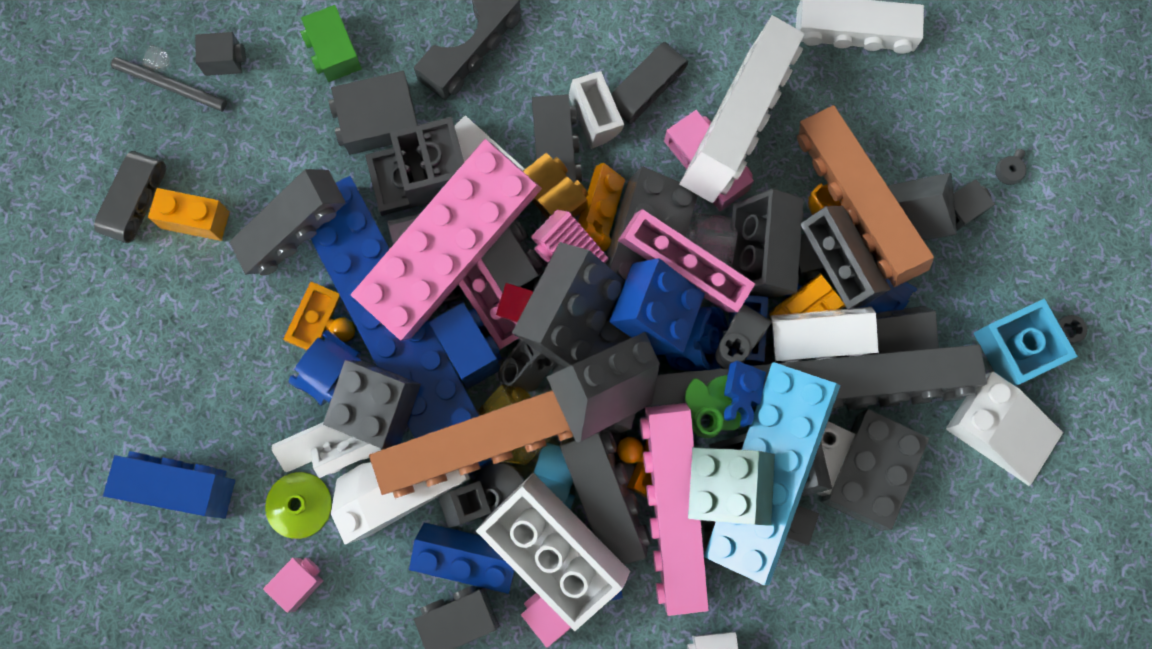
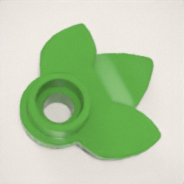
[685,375,741,438]

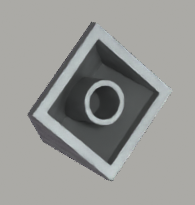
[888,173,957,241]

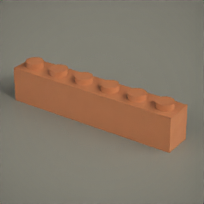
[797,105,934,287]
[369,390,574,499]

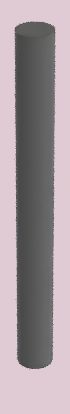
[111,57,227,112]

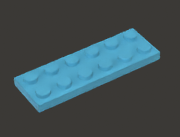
[704,362,841,585]

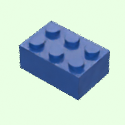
[103,451,235,519]

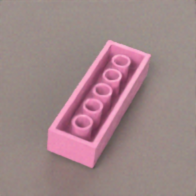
[351,139,542,341]

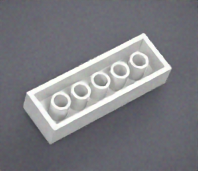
[679,15,805,203]

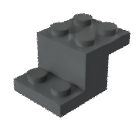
[365,117,464,216]

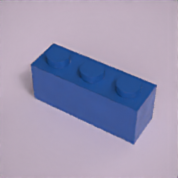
[409,522,516,594]

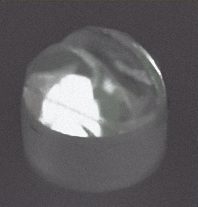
[143,44,170,72]

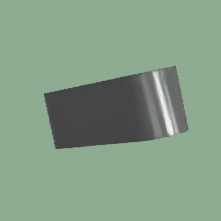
[611,42,688,124]
[94,151,166,243]

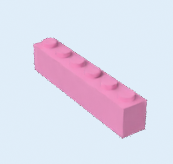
[640,403,709,616]

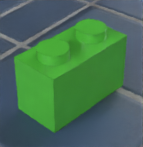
[300,5,362,82]

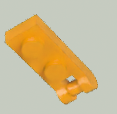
[578,163,625,252]

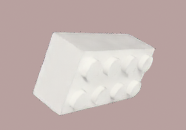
[476,473,630,631]

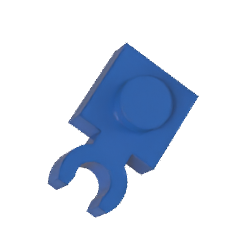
[724,361,766,427]

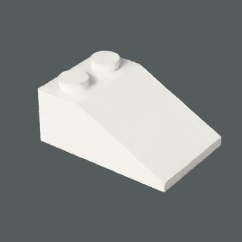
[946,371,1063,486]

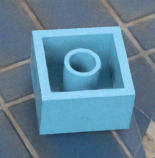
[973,298,1078,386]

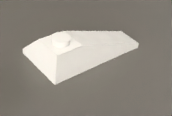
[331,462,470,545]

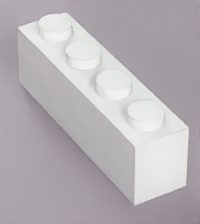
[796,0,924,54]

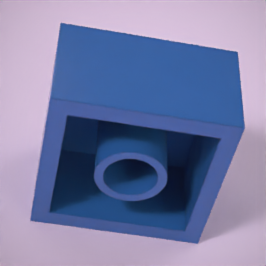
[609,258,705,355]
[428,302,502,389]

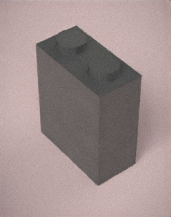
[328,70,418,155]

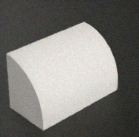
[569,71,624,149]

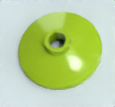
[265,472,332,539]

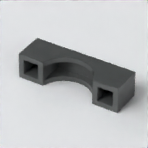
[414,0,521,101]

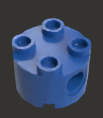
[665,307,728,371]
[289,330,362,406]

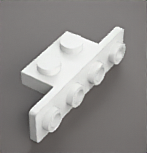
[272,422,381,478]

